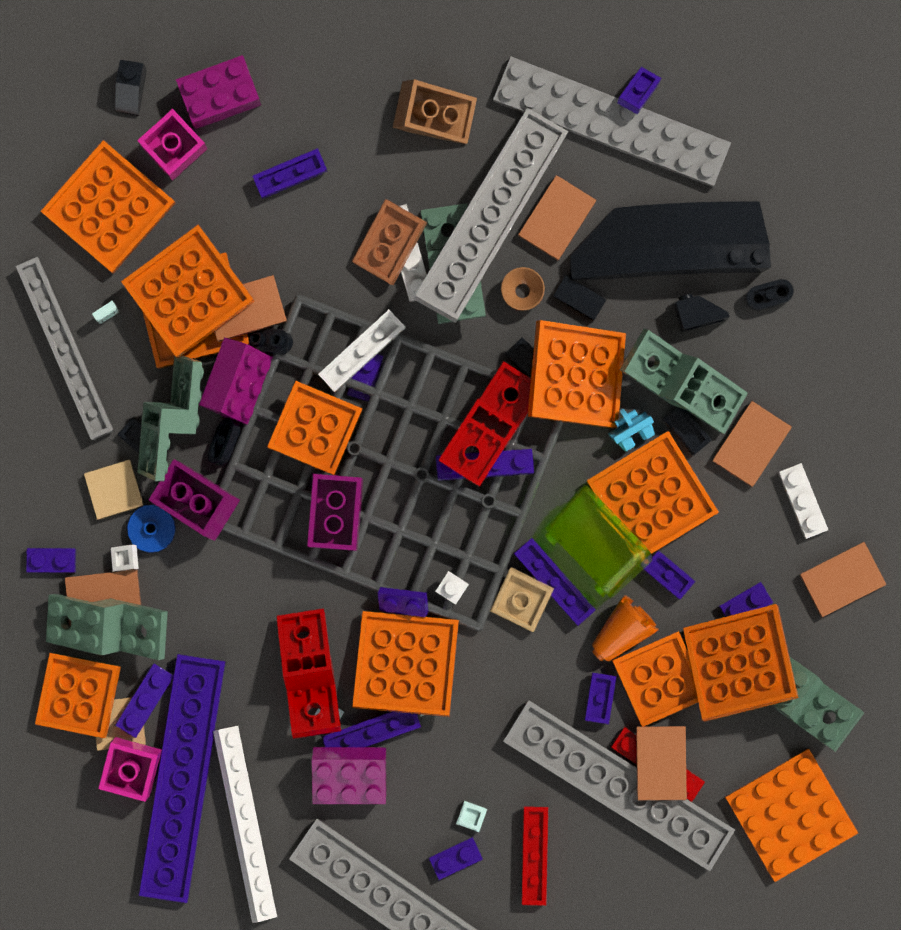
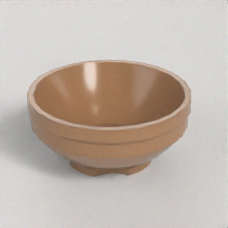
[501,267,545,311]

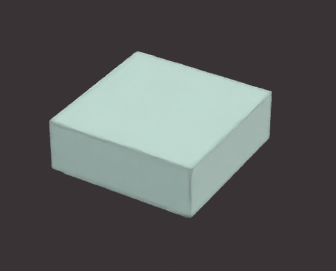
[92,301,119,324]
[456,801,487,832]

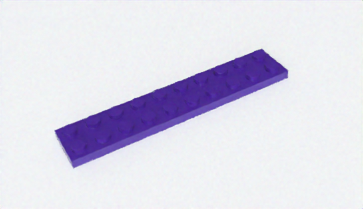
[139,654,226,903]

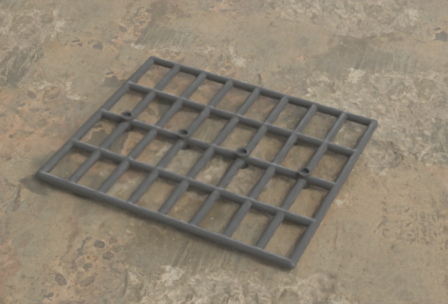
[219,294,564,631]

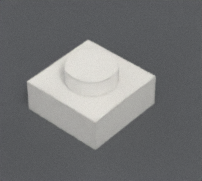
[111,545,138,572]
[435,571,469,605]

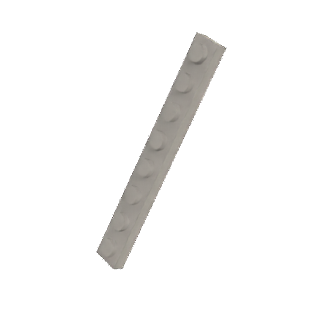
[16,257,114,441]

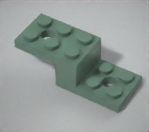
[421,203,486,324]
[620,329,748,434]
[137,355,204,481]
[46,594,168,660]
[773,656,864,752]

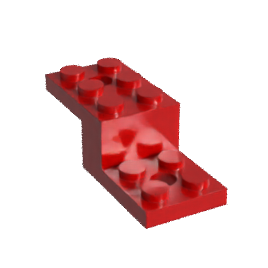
[438,361,531,487]
[276,608,341,739]

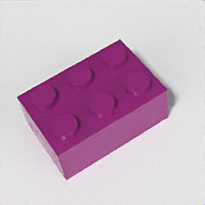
[176,55,261,130]
[199,337,273,425]
[149,459,240,541]
[307,474,363,551]
[312,747,387,804]

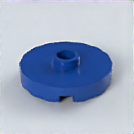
[127,505,176,553]

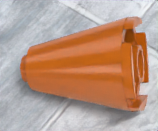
[592,595,659,662]

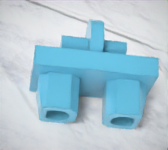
[608,409,655,451]

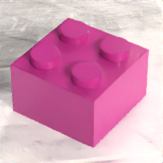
[137,109,207,181]
[99,737,162,802]

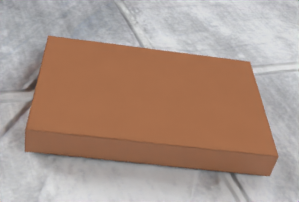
[518,175,597,261]
[352,199,427,285]
[215,275,287,342]
[712,401,792,487]
[799,542,887,617]
[65,569,141,626]
[636,726,687,800]

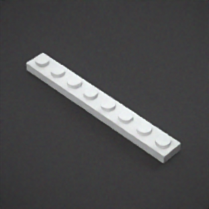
[213,726,277,923]

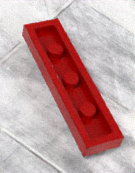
[611,727,705,802]
[522,806,548,906]

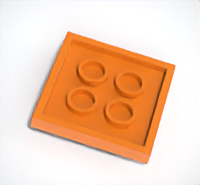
[267,381,363,475]
[612,631,698,727]
[35,653,121,738]

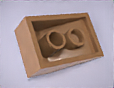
[393,79,477,144]

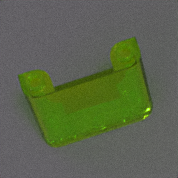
[544,485,653,600]

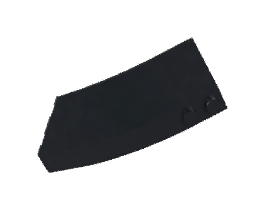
[570,201,771,280]

